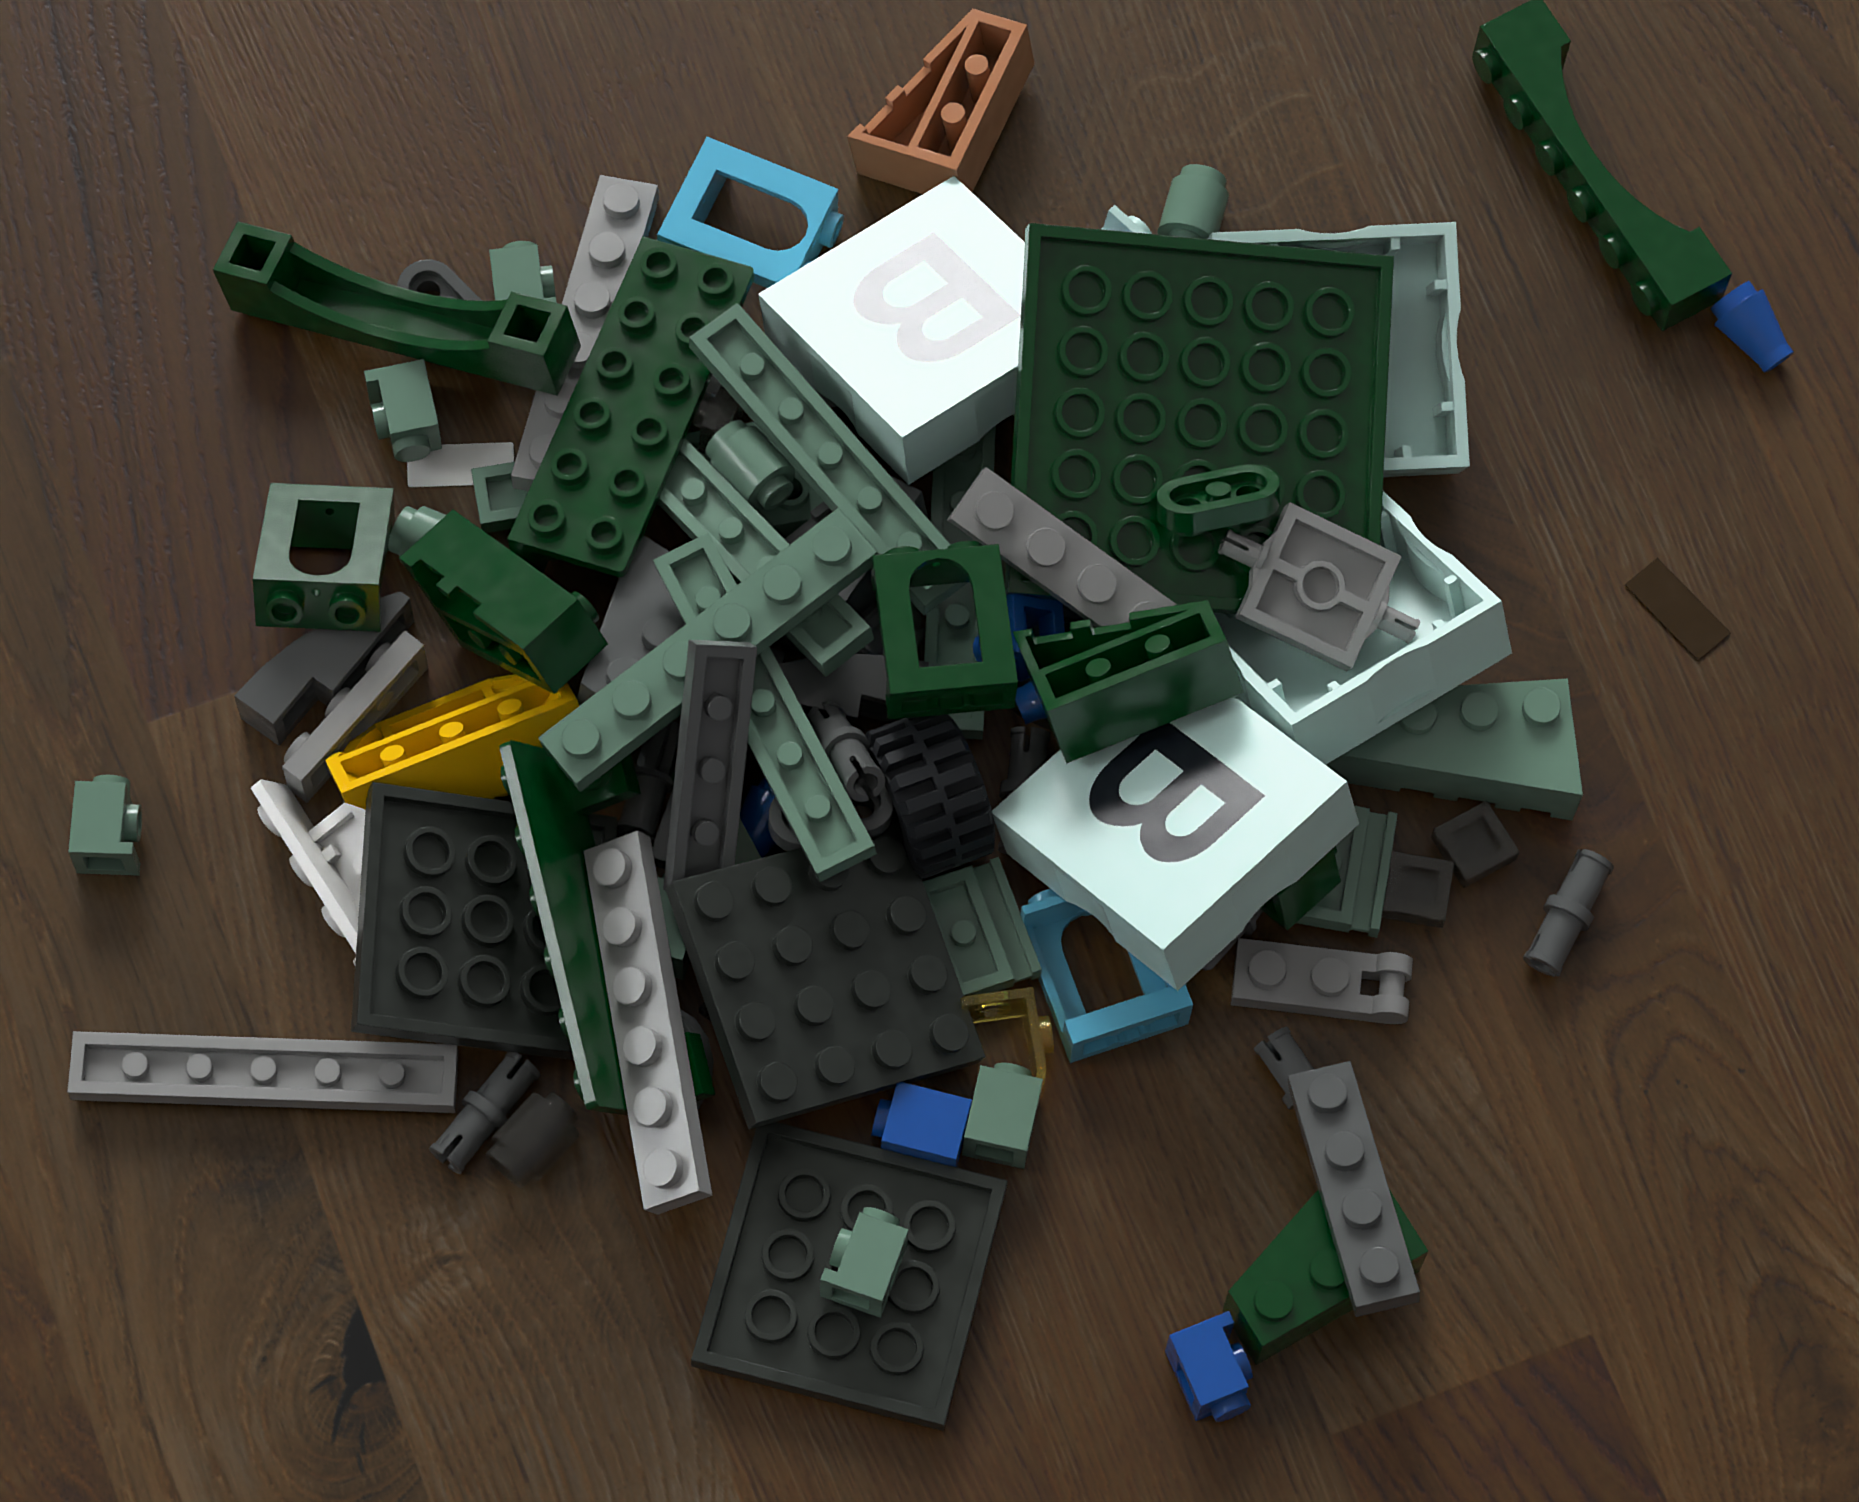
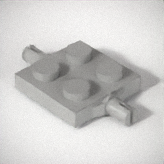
[1218,503,1420,671]

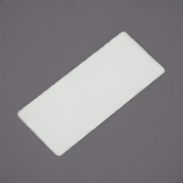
[407,442,514,487]

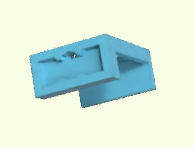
[657,137,844,288]
[1020,889,1193,1063]

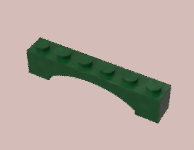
[1472,0,1732,331]
[213,221,581,396]

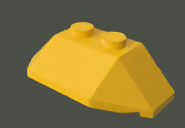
[325,674,579,809]

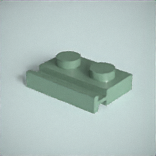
[1296,806,1398,938]
[923,857,1042,1002]

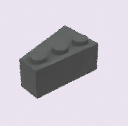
[577,535,685,706]

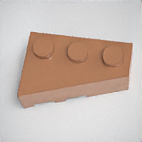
[847,9,1035,194]

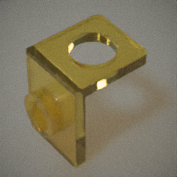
[960,987,1054,1086]

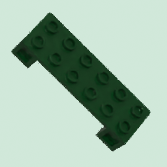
[507,236,755,577]
[499,740,715,1115]

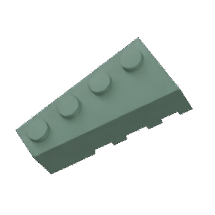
[1326,678,1583,820]

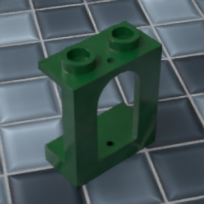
[253,483,395,632]
[871,541,1018,720]

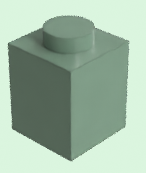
[962,1063,1043,1169]

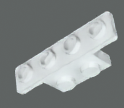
[251,779,366,965]

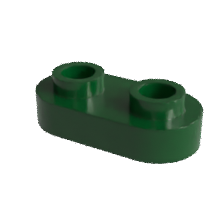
[1157,465,1280,537]

